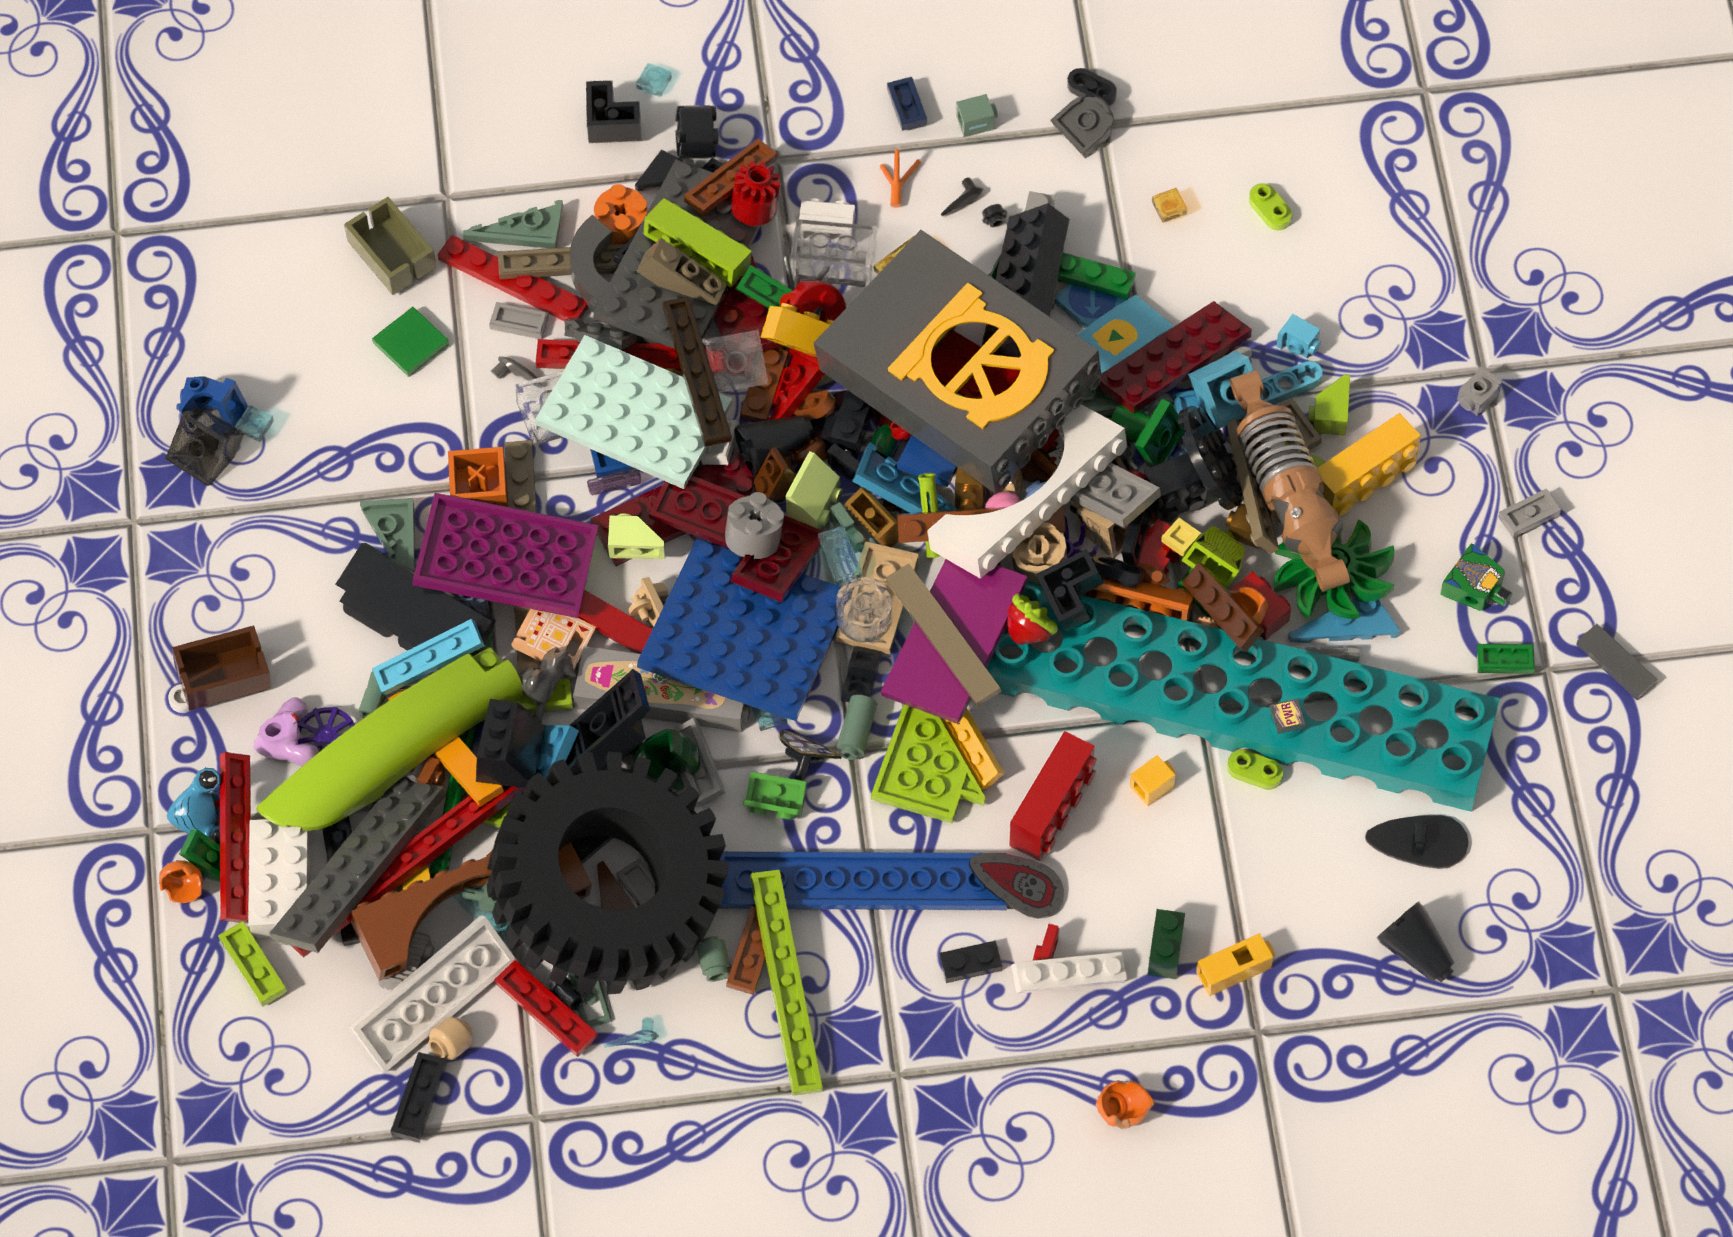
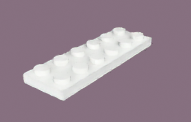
[349,915,517,1073]

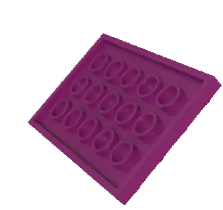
[412,493,598,618]

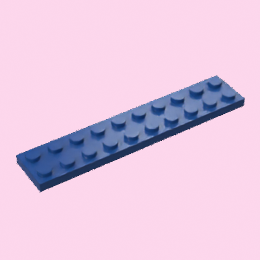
[718,851,1007,910]

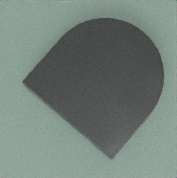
[1050,97,1114,158]

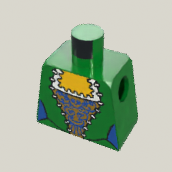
[1440,543,1512,611]

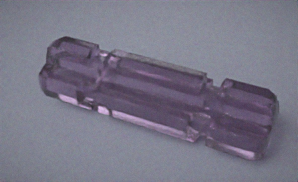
[587,468,641,495]

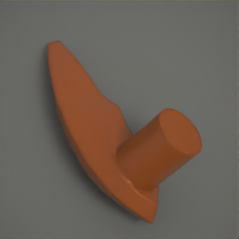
[1137,564,1171,585]

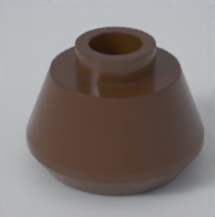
[792,438,828,468]

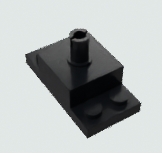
[566,669,650,769]

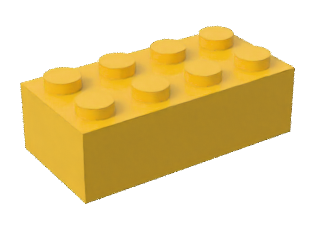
[1317,413,1421,516]

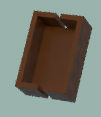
[172,625,271,711]

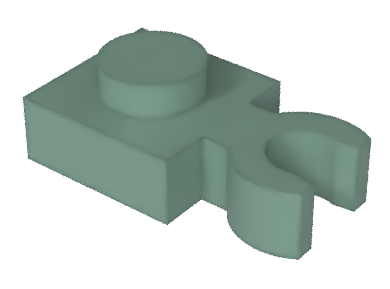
[830,502,865,553]

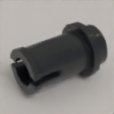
[549,977,585,1011]

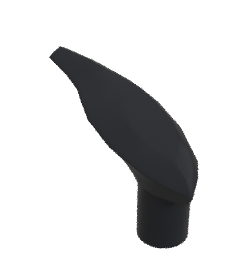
[941,177,983,216]

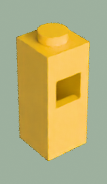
[1196,933,1275,996]

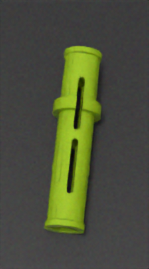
[918,473,940,558]

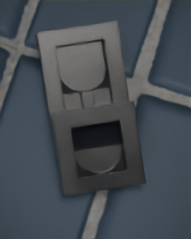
[841,646,881,702]

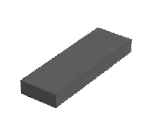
[1576,624,1658,700]

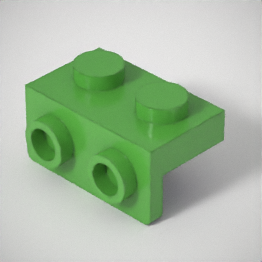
[743,771,808,820]

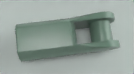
[358,670,385,718]

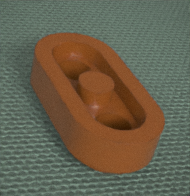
[794,390,836,421]

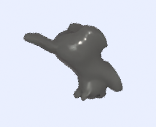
[519,647,577,723]

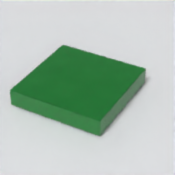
[372,306,449,377]

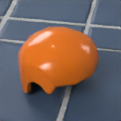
[159,860,203,903]

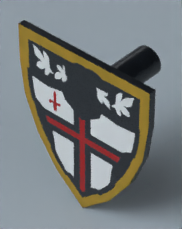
[778,729,842,781]

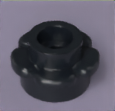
[982,204,1007,227]

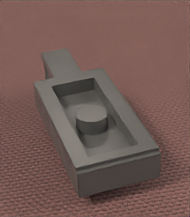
[564,318,637,350]

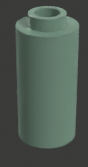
[836,695,878,760]

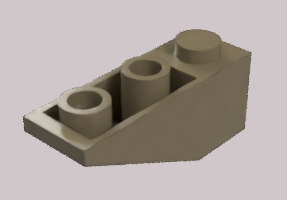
[637,238,727,305]

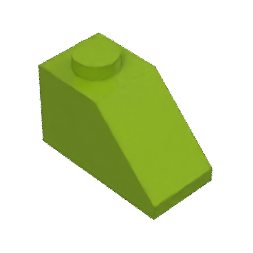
[1308,374,1350,435]

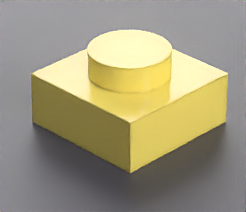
[1161,518,1201,557]

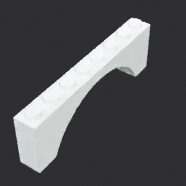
[927,405,1127,579]

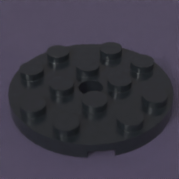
[1178,405,1243,510]

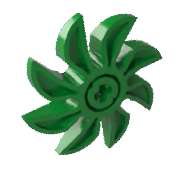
[1274,519,1395,619]

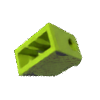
[1181,526,1245,588]

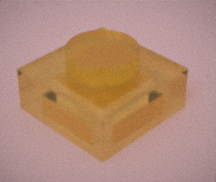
[1152,187,1187,223]

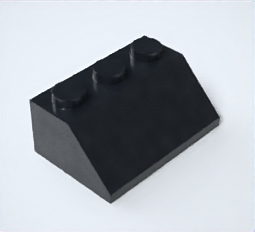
[476,699,545,788]

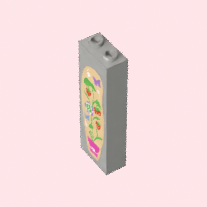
[573,646,750,732]

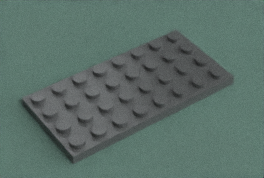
[593,160,761,349]

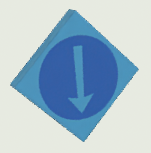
[1055,284,1130,329]

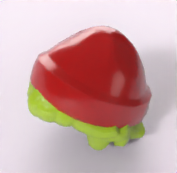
[1007,594,1058,645]

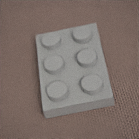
[1070,462,1161,528]

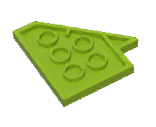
[871,704,985,823]

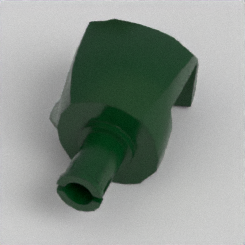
[629,729,700,791]

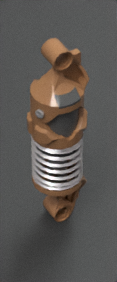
[1230,370,1350,592]

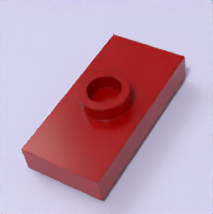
[1033,924,1059,961]

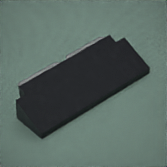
[335,543,496,670]

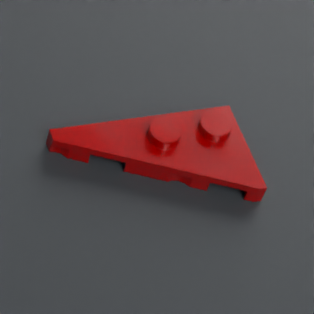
[766,348,825,420]

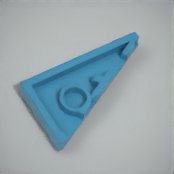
[1288,598,1400,643]

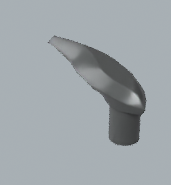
[491,356,542,385]

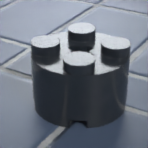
[675,105,718,159]

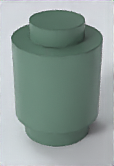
[697,936,731,982]

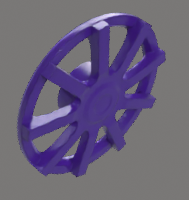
[297,707,355,750]

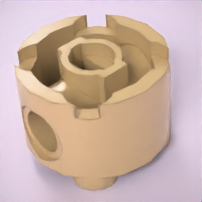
[1011,522,1067,585]

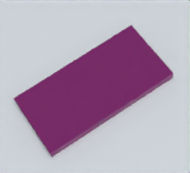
[880,559,1028,724]

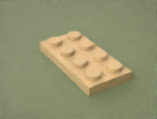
[836,541,919,655]

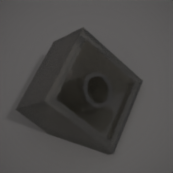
[165,407,244,486]

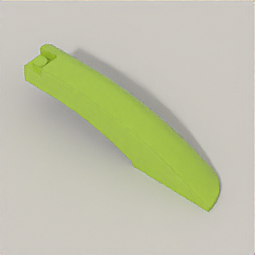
[256,647,523,831]

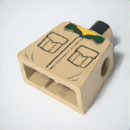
[1070,501,1129,558]

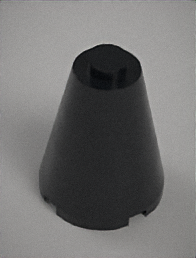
[734,415,814,477]
[1376,901,1455,982]

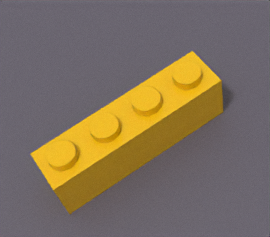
[761,303,834,358]

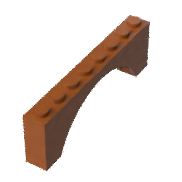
[351,842,592,981]

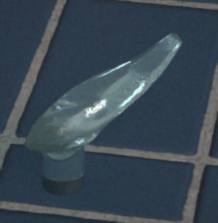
[603,1017,659,1048]

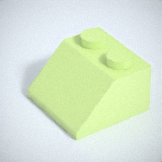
[786,451,843,529]

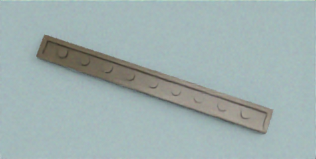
[504,440,542,675]

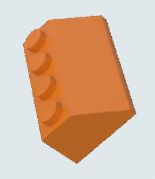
[1082,578,1194,621]

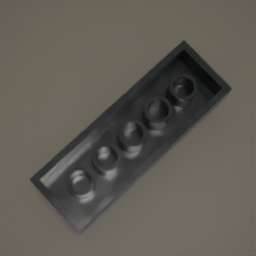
[981,203,1070,358]

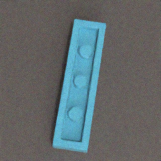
[372,619,485,696]

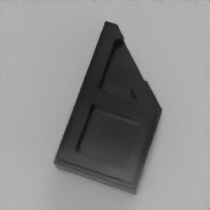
[635,149,684,191]

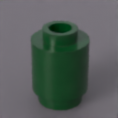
[870,425,901,459]

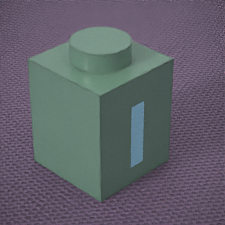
[956,94,998,137]

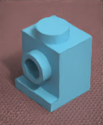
[1276,314,1321,358]

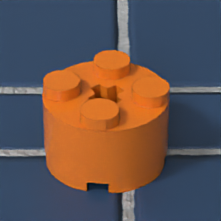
[594,184,648,245]

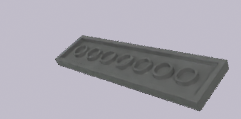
[270,778,446,953]

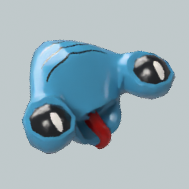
[167,767,221,845]

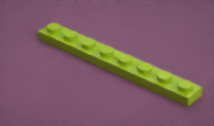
[750,870,823,1096]

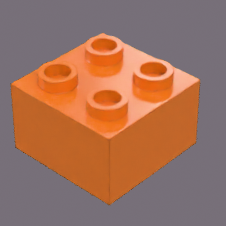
[448,447,508,507]

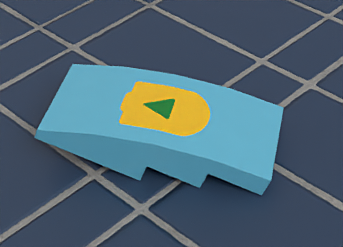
[1077,295,1174,374]

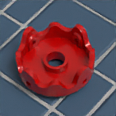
[780,279,846,323]

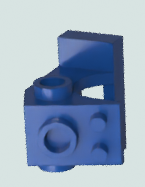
[176,376,251,433]

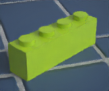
[643,198,752,287]

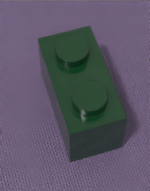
[1147,909,1185,979]

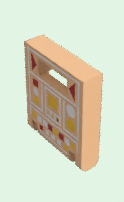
[511,609,596,670]

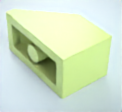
[608,514,665,559]

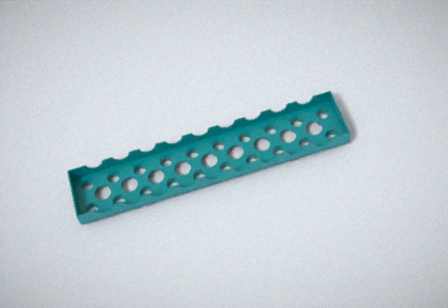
[986,582,1500,812]

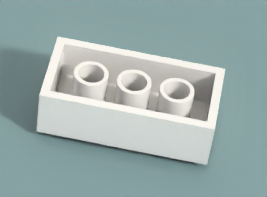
[248,819,311,939]

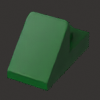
[179,829,220,882]

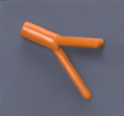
[880,149,921,208]

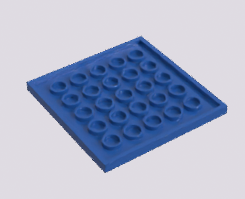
[637,538,850,721]

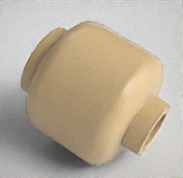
[428,1017,472,1060]

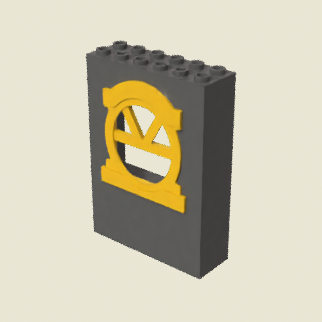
[814,229,1102,494]

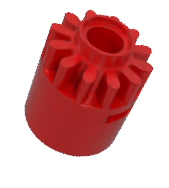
[731,161,781,226]

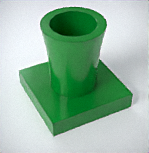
[1111,399,1185,468]

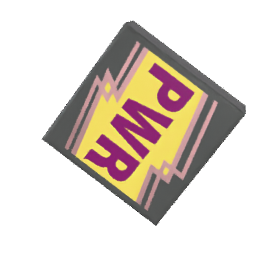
[1270,699,1306,734]

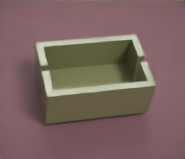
[344,197,437,295]

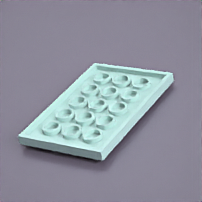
[535,335,732,489]

